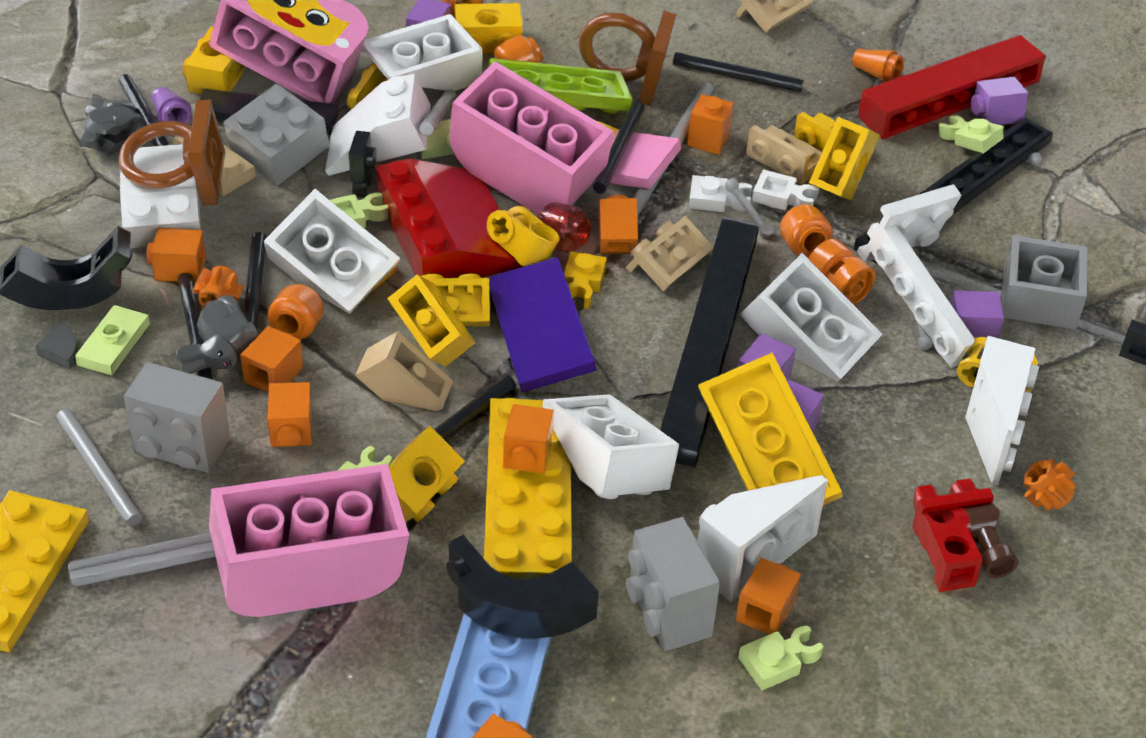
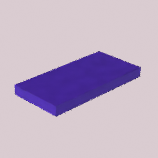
[487,257,597,393]

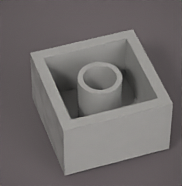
[224,83,329,186]
[1001,235,1087,330]
[124,362,230,473]
[626,517,720,652]

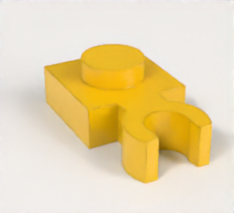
[564,251,607,309]

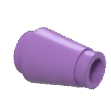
[152,87,191,124]

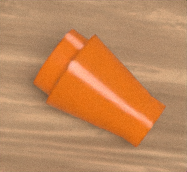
[852,48,904,82]

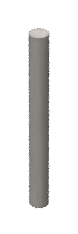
[419,89,457,136]
[56,408,142,527]

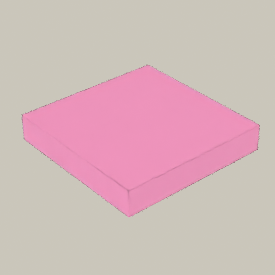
[610,130,681,189]

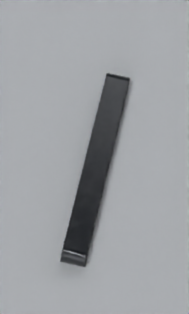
[660,217,759,467]

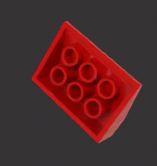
[376,159,523,278]

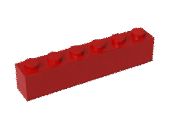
[858,35,1046,140]

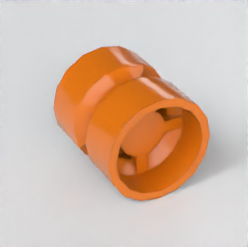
[808,238,876,305]

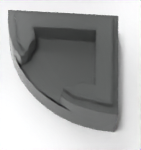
[36,322,77,369]

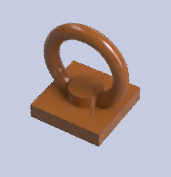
[579,11,676,106]
[119,100,225,205]

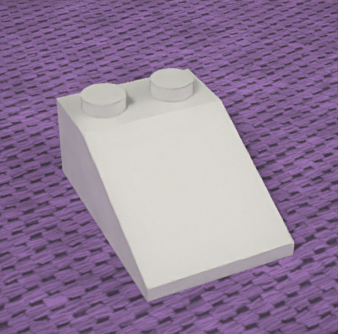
[362,14,482,91]
[325,73,431,176]
[120,144,201,249]
[264,189,400,314]
[739,253,882,382]
[542,394,679,499]
[698,475,828,602]

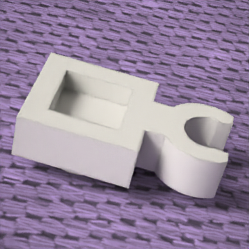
[752,170,819,210]
[689,175,752,212]

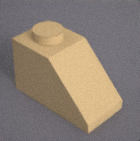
[355,331,453,411]

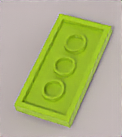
[488,58,632,113]

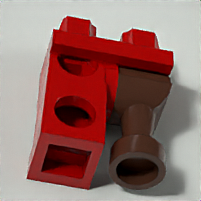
[912,478,1019,592]

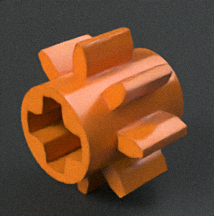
[192,265,244,308]
[1023,458,1076,511]

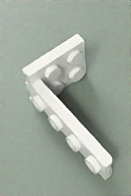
[857,184,974,368]

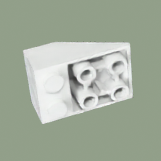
[965,336,1039,486]

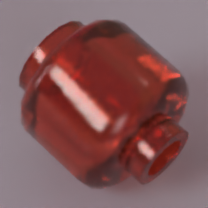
[537,202,591,253]

